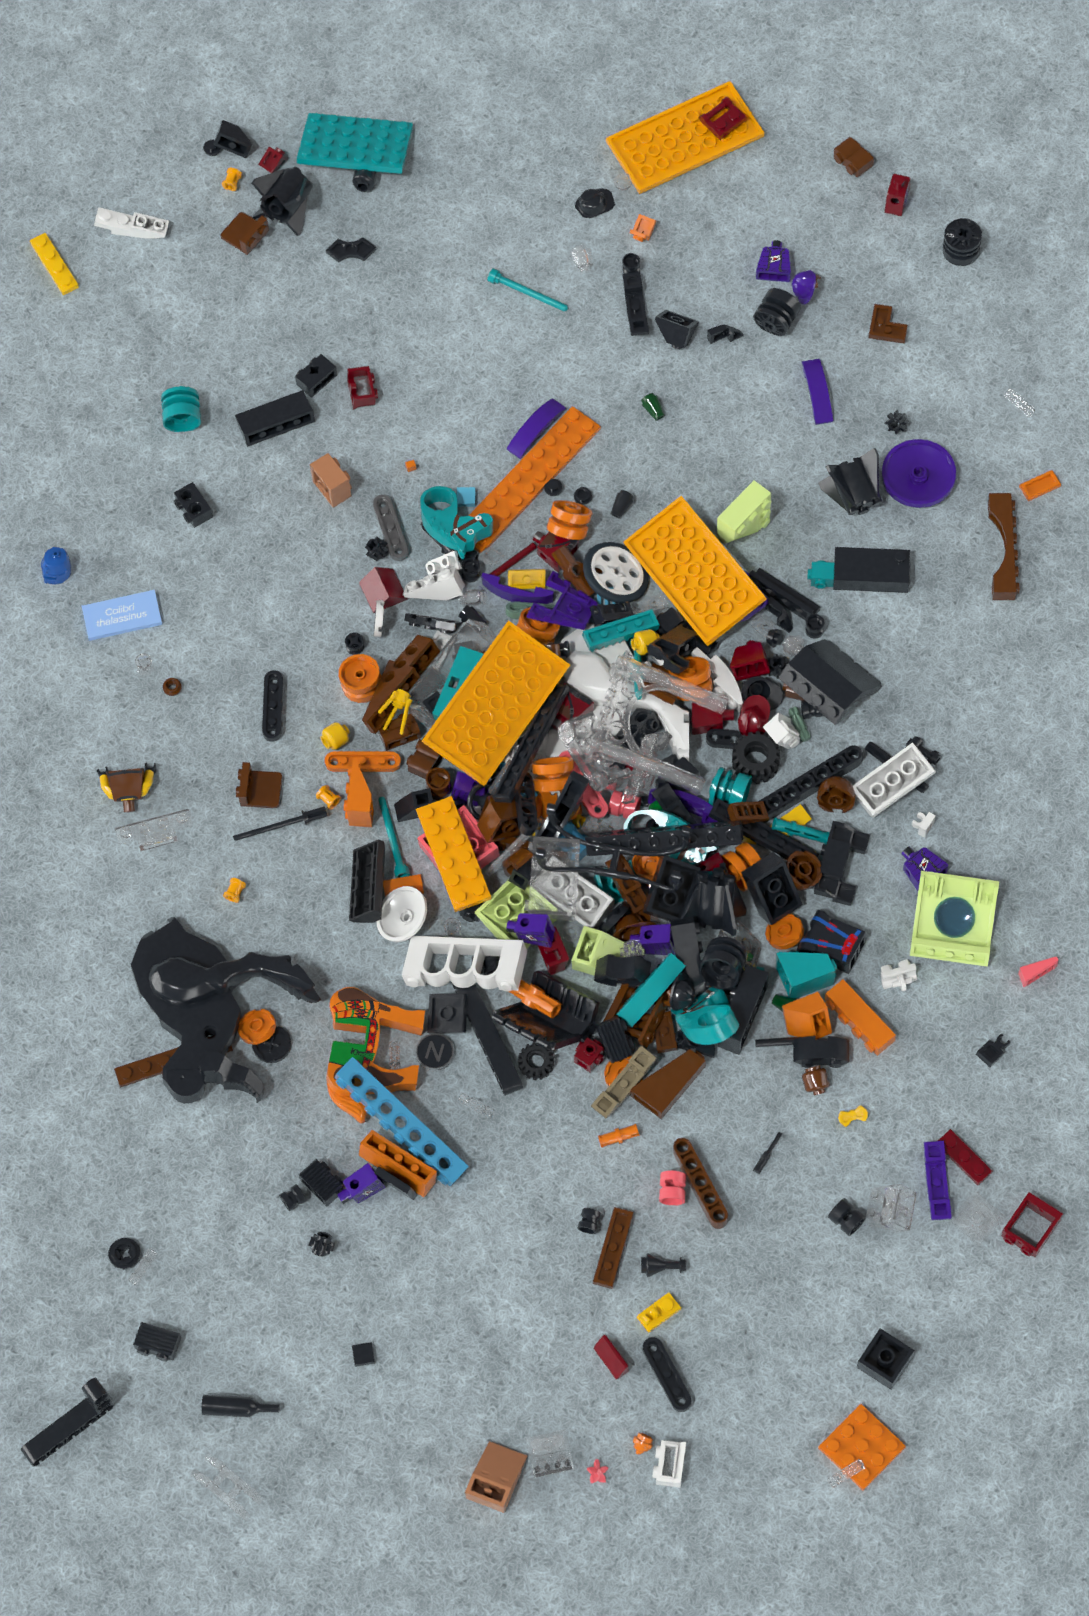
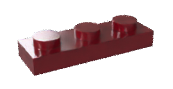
[938,1129,993,1186]

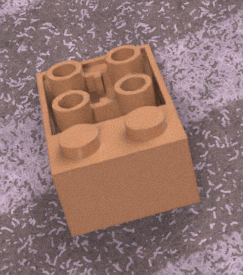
[465,1441,527,1513]

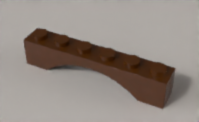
[988,493,1020,600]

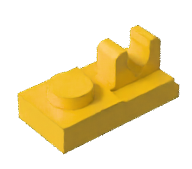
[508,569,545,589]
[637,1292,681,1333]

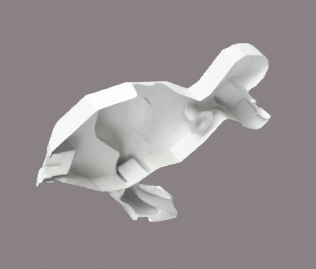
[528,623,689,816]

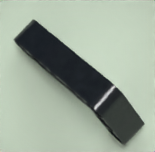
[21,1377,114,1467]

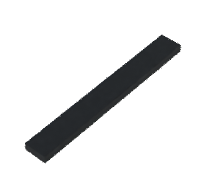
[493,684,570,803]

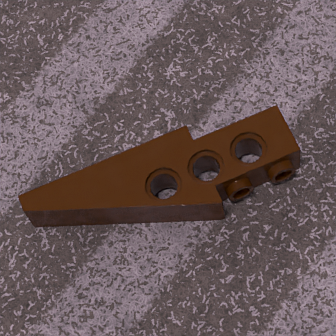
[362,635,440,734]

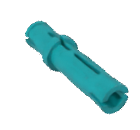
[772,817,829,844]

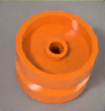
[547,500,592,540]
[516,607,560,645]
[338,654,381,703]
[669,657,713,701]
[531,756,574,792]
[721,842,761,892]

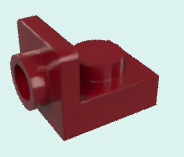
[258,147,288,173]

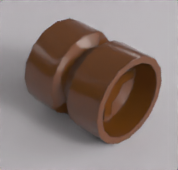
[426,768,451,801]

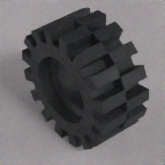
[518,1042,554,1080]

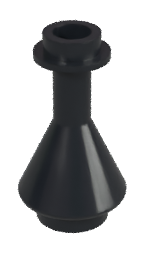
[641,1253,686,1277]

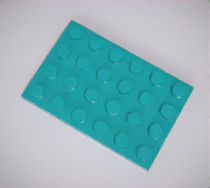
[296,113,413,174]

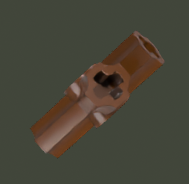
[551,544,603,596]

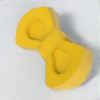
[838,1105,868,1127]

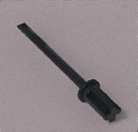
[233,806,328,841]

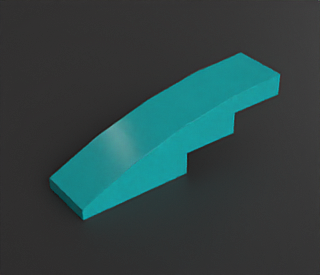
[617,953,686,1027]

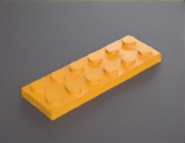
[416,796,492,912]

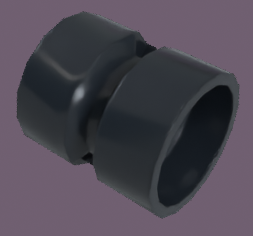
[828,1198,866,1236]

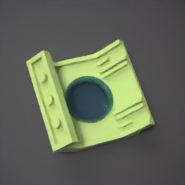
[910,871,999,967]

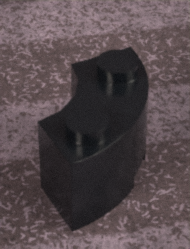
[594,954,651,987]
[793,1036,850,1068]

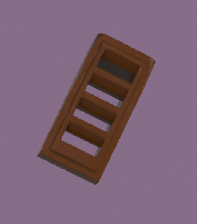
[727,801,769,825]

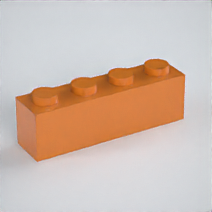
[825,979,896,1056]
[359,1130,437,1197]

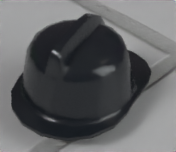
[575,188,615,218]
[741,676,783,711]

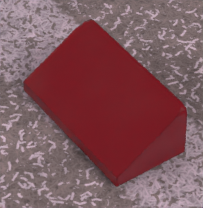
[594,1334,629,1380]

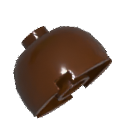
[817,776,855,813]
[785,851,822,890]

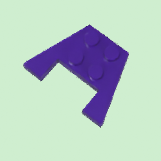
[527,571,598,630]

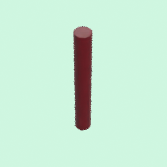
[489,542,537,576]

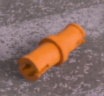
[598,1124,639,1148]

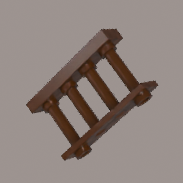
[603,981,674,1049]

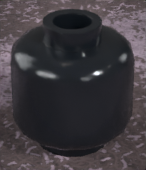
[352,169,377,192]

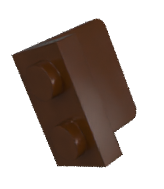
[220,212,269,255]
[236,762,282,808]

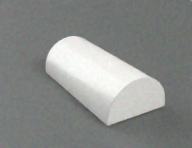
[853,743,936,818]
[531,856,615,929]

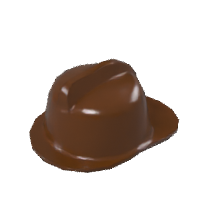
[613,914,657,942]

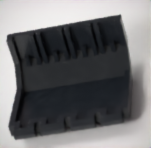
[779,639,881,725]
[491,970,600,1050]

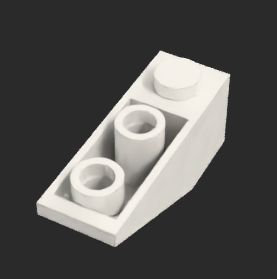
[403,567,465,601]

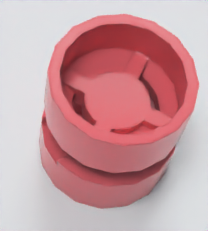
[608,790,641,821]
[659,1171,686,1205]

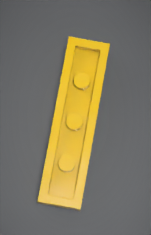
[29,233,79,296]

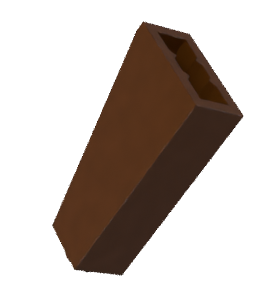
[630,1049,706,1120]

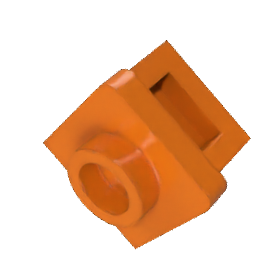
[629,214,657,242]

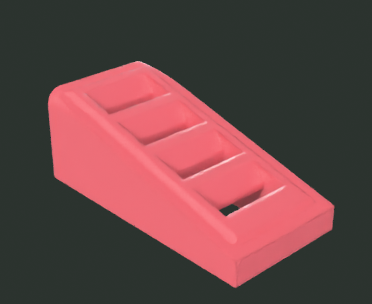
[1018,956,1058,987]

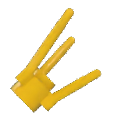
[378,689,412,735]

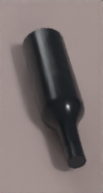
[201,1395,280,1417]

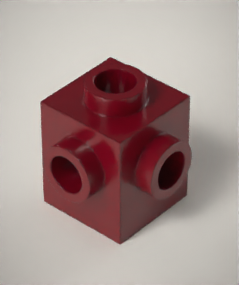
[574,1037,605,1073]

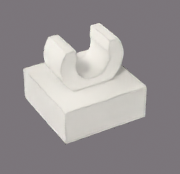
[912,812,935,838]

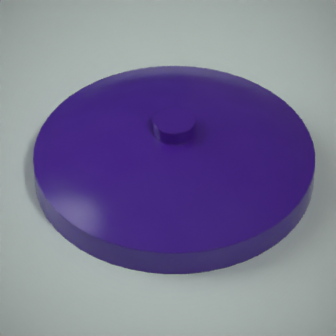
[882,439,956,508]

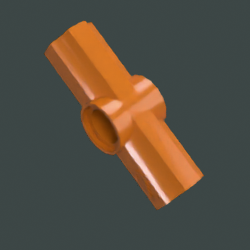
[509,979,561,1018]

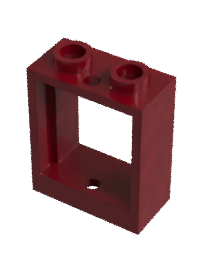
[1001,1192,1063,1258]

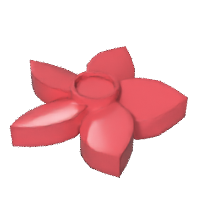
[586,1459,608,1483]

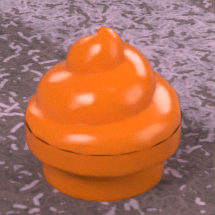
[633,1432,653,1455]

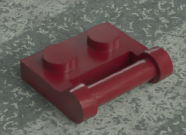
[699,96,747,140]

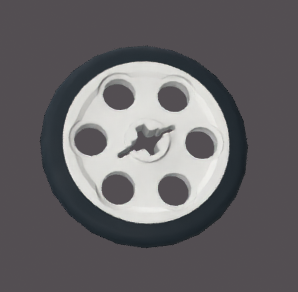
[583,542,649,603]

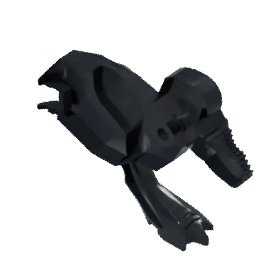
[131,917,321,1104]

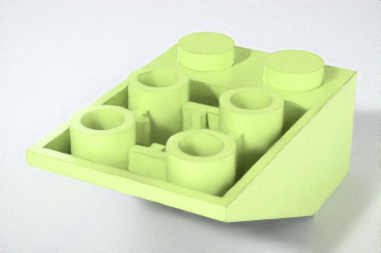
[572,926,640,976]

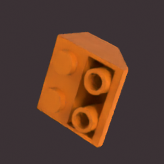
[782,992,832,1040]

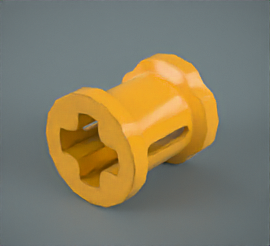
[222,168,242,191]
[316,785,341,810]
[223,878,247,903]

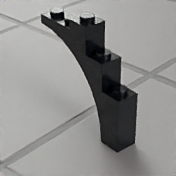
[508,770,590,891]

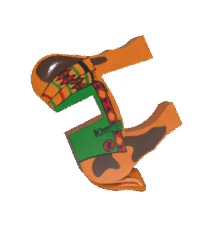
[326,987,425,1124]

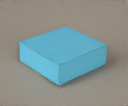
[457,487,476,507]

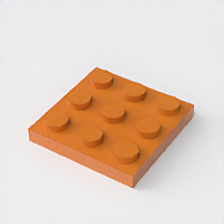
[818,1404,906,1491]

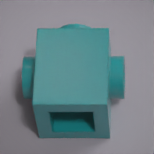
[807,560,834,589]

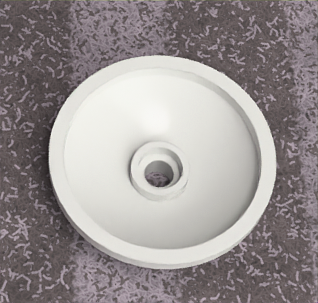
[376,886,427,942]

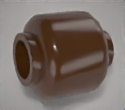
[802,1065,830,1095]

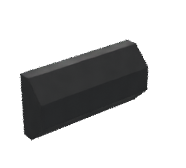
[349,839,385,923]

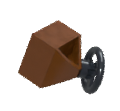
[467,782,531,843]

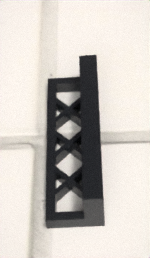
[749,568,821,621]

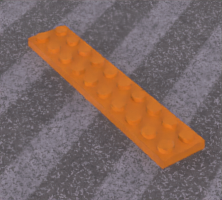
[468,406,601,554]

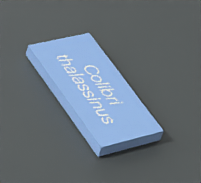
[82,590,162,641]

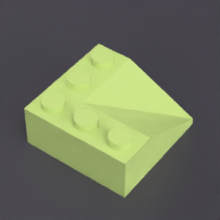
[717,480,771,544]
[475,879,558,949]

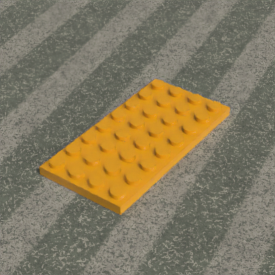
[606,81,764,194]
[623,496,767,646]
[422,620,570,786]

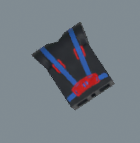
[796,909,866,974]

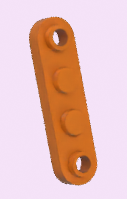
[325,751,401,772]

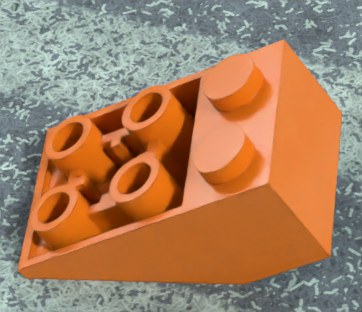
[344,758,374,827]

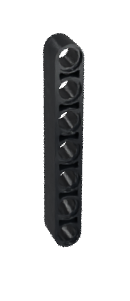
[751,745,862,824]
[451,982,523,1096]

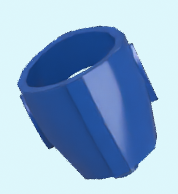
[41,547,71,585]

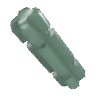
[788,707,810,742]

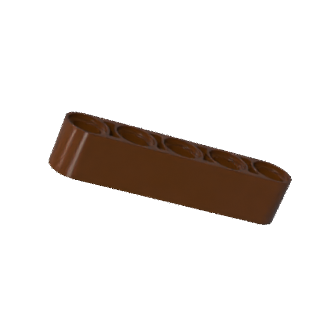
[673,1138,728,1229]

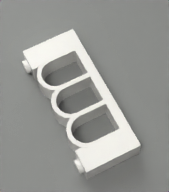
[402,936,527,992]

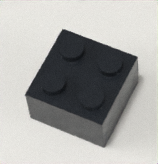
[857,1328,915,1390]

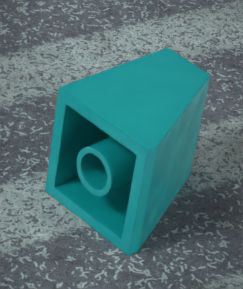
[775,952,837,999]

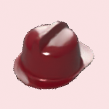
[738,695,770,736]

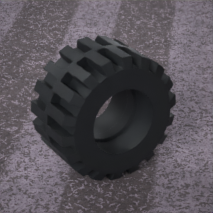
[732,731,780,784]

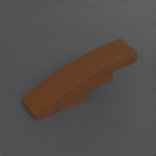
[605,854,660,925]

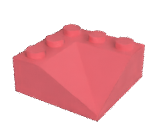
[417,805,500,871]

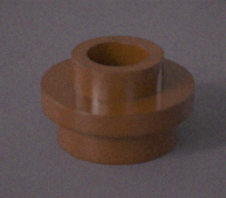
[163,678,182,696]

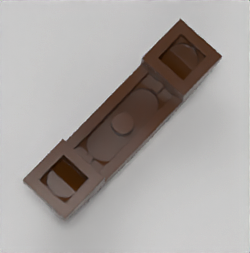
[502,848,534,877]

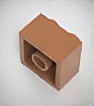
[310,453,352,508]

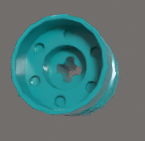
[161,386,201,432]
[709,767,752,806]

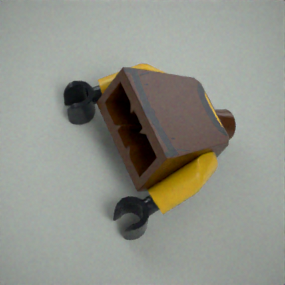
[97,762,156,813]

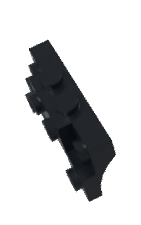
[648,621,719,674]
[814,821,870,906]

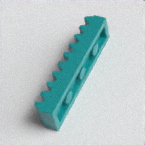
[582,609,659,652]

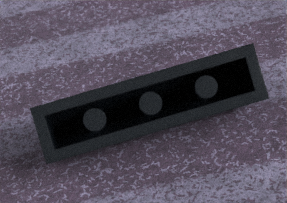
[235,390,315,447]

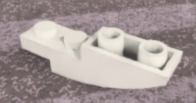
[94,207,169,239]
[692,647,743,713]

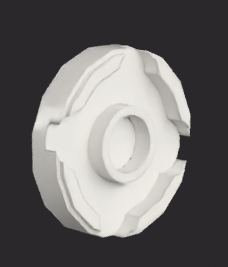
[374,600,384,637]

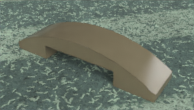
[591,1046,657,1118]

